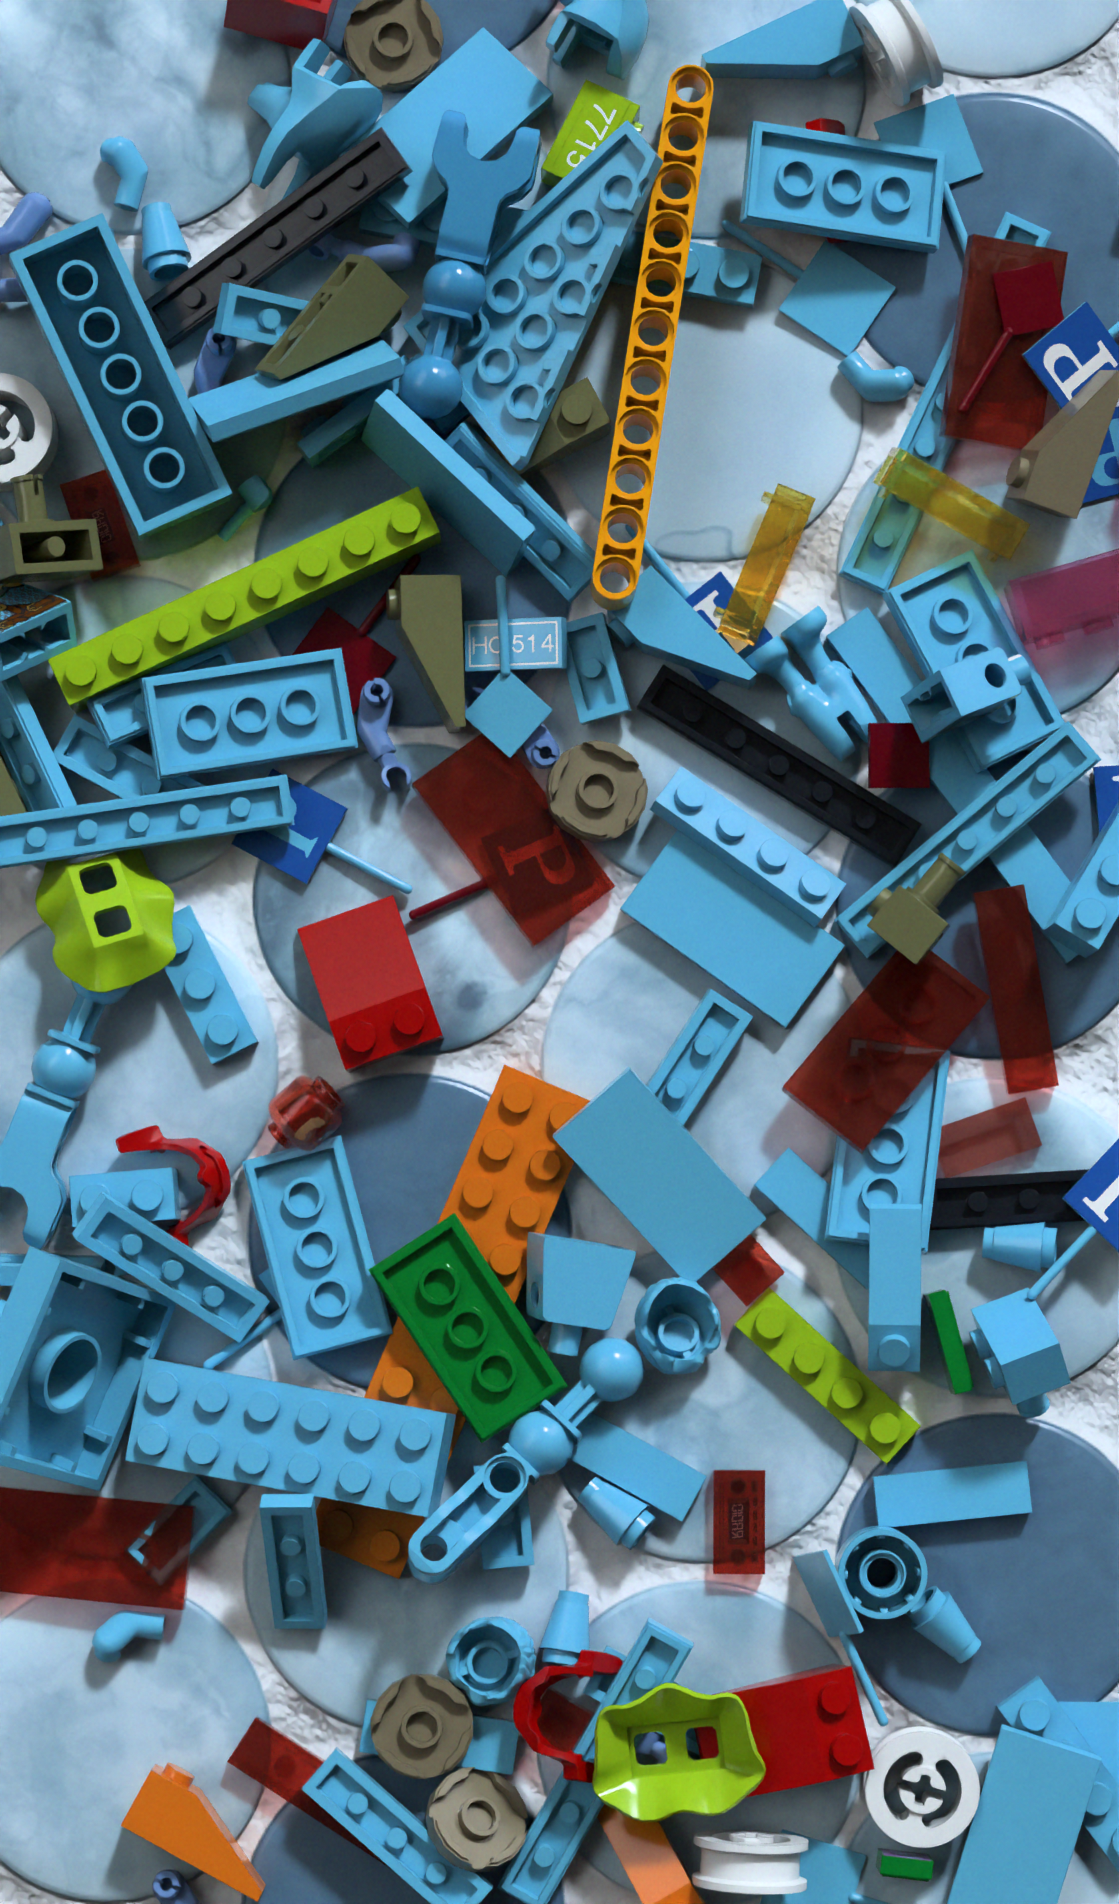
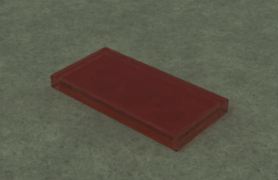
[939,234,1068,451]
[411,733,615,948]
[782,950,990,1155]
[0,1486,196,1610]

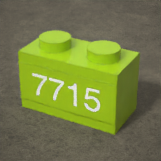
[541,79,644,187]

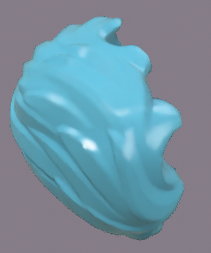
[634,1277,721,1375]
[445,1616,536,1706]

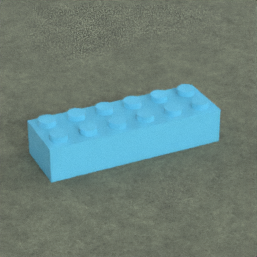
[9,213,232,541]
[125,1358,456,1517]

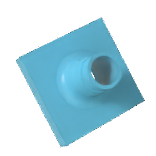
[0,1246,177,1491]

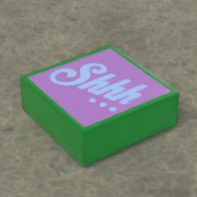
[876,1848,934,1882]

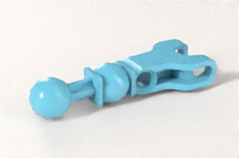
[0,980,133,1250]
[408,1337,645,1585]

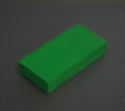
[924,1289,974,1395]

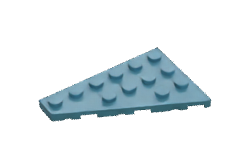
[403,120,663,471]

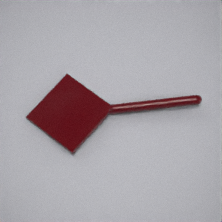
[957,261,1064,415]
[868,723,930,788]

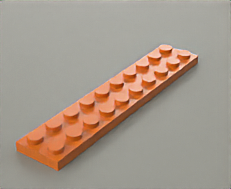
[316,1065,590,1579]

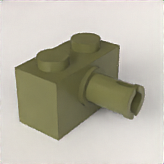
[0,474,103,584]
[866,853,966,967]

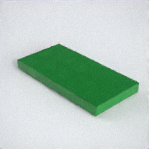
[369,1213,568,1443]

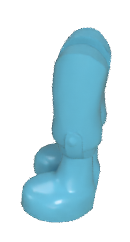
[744,606,878,762]

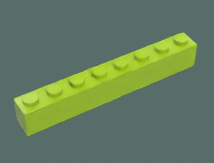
[48,487,442,714]

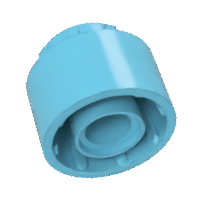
[835,1526,928,1619]

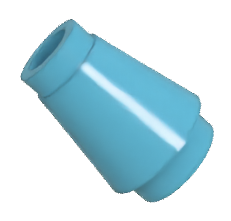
[141,202,192,282]
[982,1222,1058,1273]
[577,1476,656,1550]
[906,1586,981,1663]
[539,1590,590,1666]

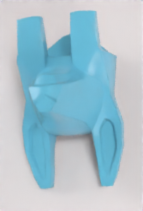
[546,0,650,80]
[247,38,383,201]

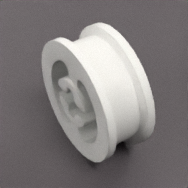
[849,0,944,107]
[0,373,59,492]
[863,1726,980,1848]
[692,1829,809,1895]

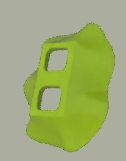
[35,848,176,993]
[592,1682,766,1822]

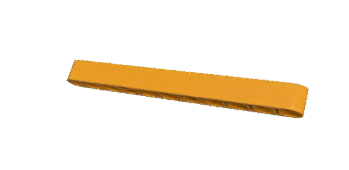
[590,65,714,611]

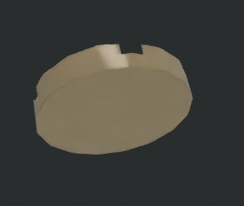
[343,0,444,92]
[545,740,648,843]
[371,1674,473,1779]
[425,1767,527,1872]

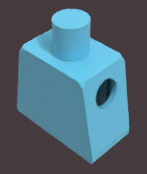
[526,1232,636,1356]

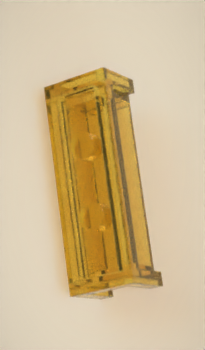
[872,447,1031,563]
[713,483,816,646]

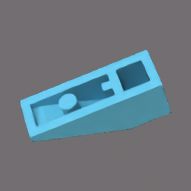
[700,0,865,80]
[607,565,757,690]
[868,1204,922,1372]

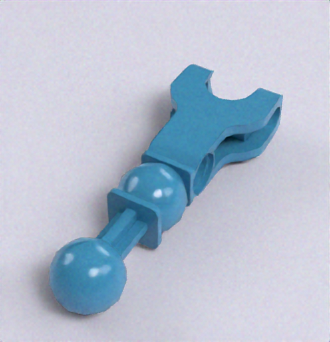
[398,110,542,419]

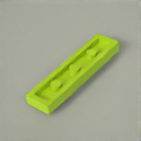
[733,1287,921,1464]

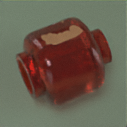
[268,1075,345,1151]

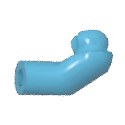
[100,136,148,212]
[837,351,914,402]
[92,1610,166,1663]

